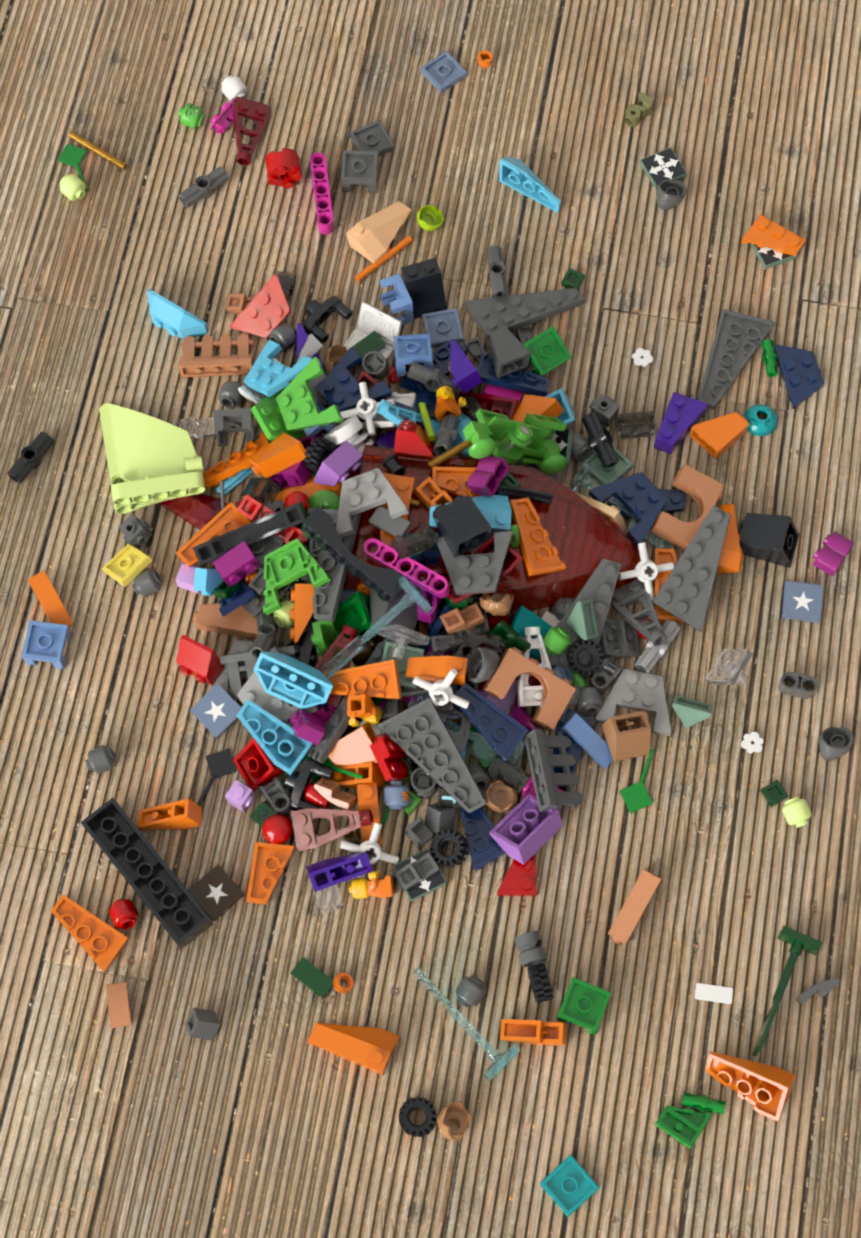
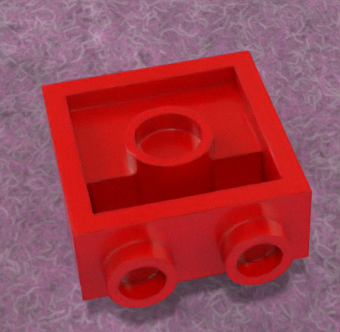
[369,735,409,781]

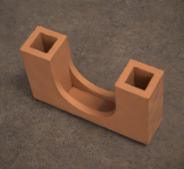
[650,464,724,551]
[482,647,576,730]

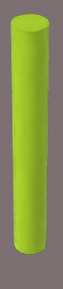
[418,402,436,442]

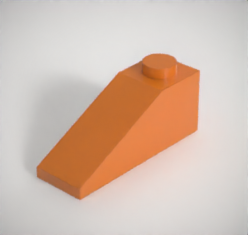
[405,656,468,686]
[321,762,384,788]
[357,783,382,847]
[137,798,202,830]

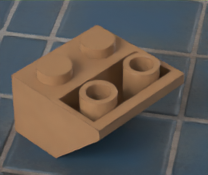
[601,711,651,762]

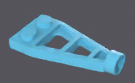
[377,399,442,444]

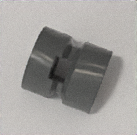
[362,351,390,379]
[411,767,437,799]
[514,931,547,967]

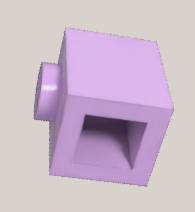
[175,563,201,594]
[225,780,255,812]

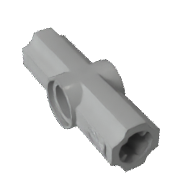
[635,619,681,674]

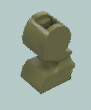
[625,91,654,127]

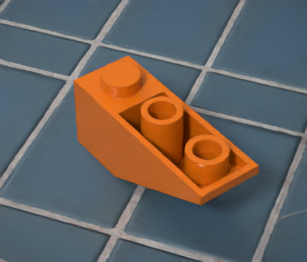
[290,584,314,645]

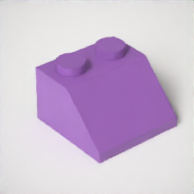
[313,440,363,487]

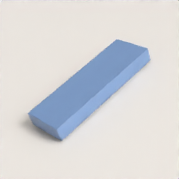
[562,713,613,769]

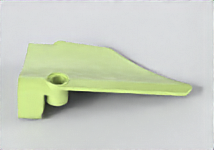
[99,403,205,514]

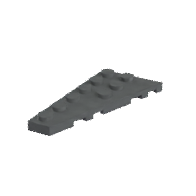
[464,288,584,340]
[307,508,362,622]
[534,559,621,676]
[377,697,487,813]

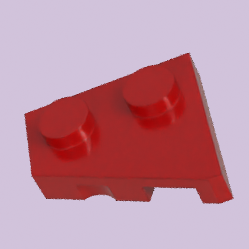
[497,855,536,896]

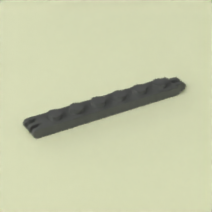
[307,636,398,763]

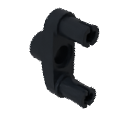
[304,296,353,344]
[284,758,334,811]

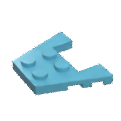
[244,340,312,397]

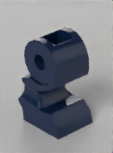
[421,528,442,567]

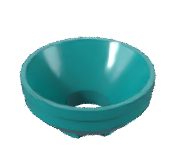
[744,404,777,436]

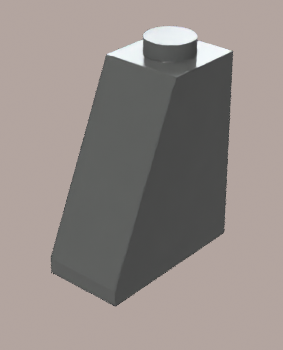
[488,327,531,378]

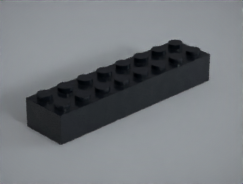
[81,798,213,949]

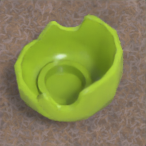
[417,205,445,232]

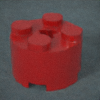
[265,148,302,189]

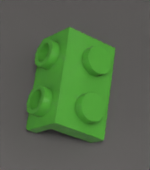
[311,621,338,656]

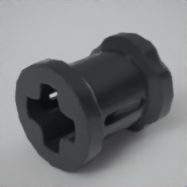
[382,454,407,476]

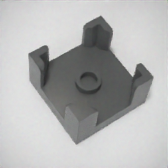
[341,150,379,193]
[214,408,255,447]

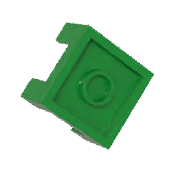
[523,326,572,376]
[334,591,379,639]
[556,977,611,1035]

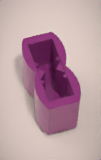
[467,456,509,496]
[813,531,854,577]
[417,577,443,624]
[290,708,325,745]

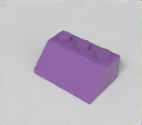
[490,794,563,865]

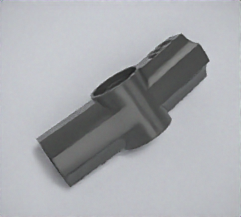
[249,612,276,660]

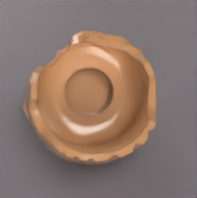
[323,344,349,373]
[480,591,514,616]
[484,780,517,813]
[437,1101,472,1141]

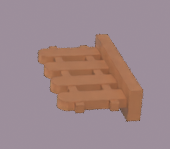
[178,333,253,378]

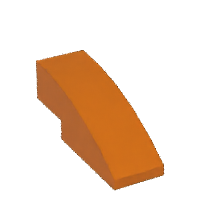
[413,476,453,510]
[27,571,74,627]
[500,1019,568,1046]

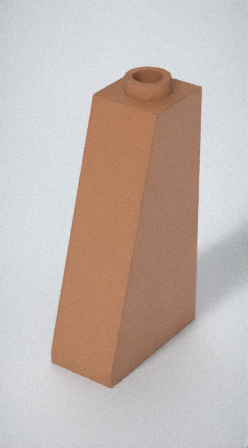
[193,603,271,640]
[608,869,662,945]

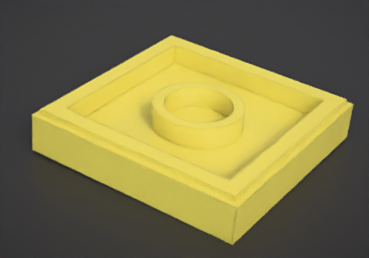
[102,544,152,587]

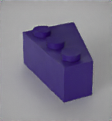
[653,392,708,454]

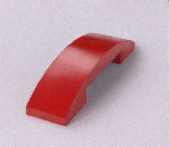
[236,494,309,545]

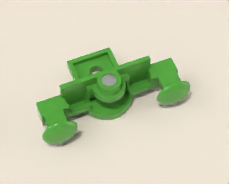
[462,409,567,475]

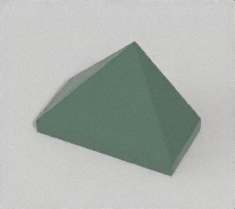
[566,599,599,640]
[672,695,713,728]

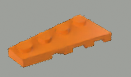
[203,432,270,488]
[509,498,567,576]
[654,548,685,623]

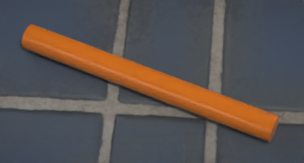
[355,235,413,282]

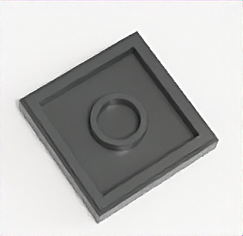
[349,120,395,156]

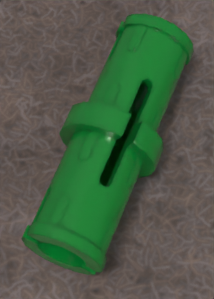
[762,339,778,377]
[681,1092,726,1115]

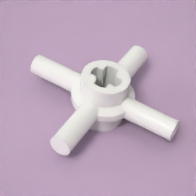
[340,382,395,436]
[618,542,674,600]
[412,669,469,709]
[340,823,399,879]

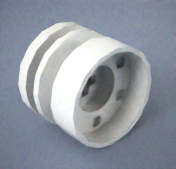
[324,416,374,454]

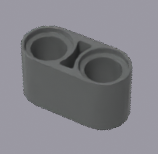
[778,672,818,699]

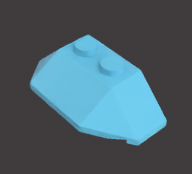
[147,288,209,339]
[253,651,334,709]

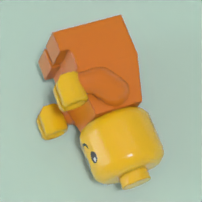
[435,386,466,421]
[347,694,382,727]
[349,871,394,899]

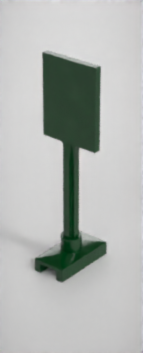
[752,926,822,1057]

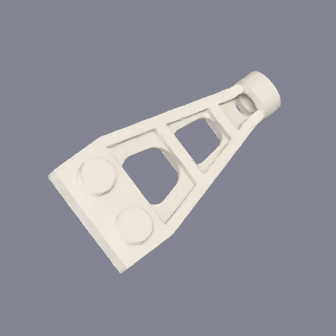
[517,627,552,707]

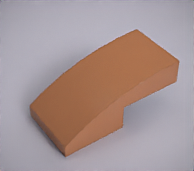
[225,294,254,315]
[439,603,486,633]
[314,778,358,810]
[106,981,132,1029]

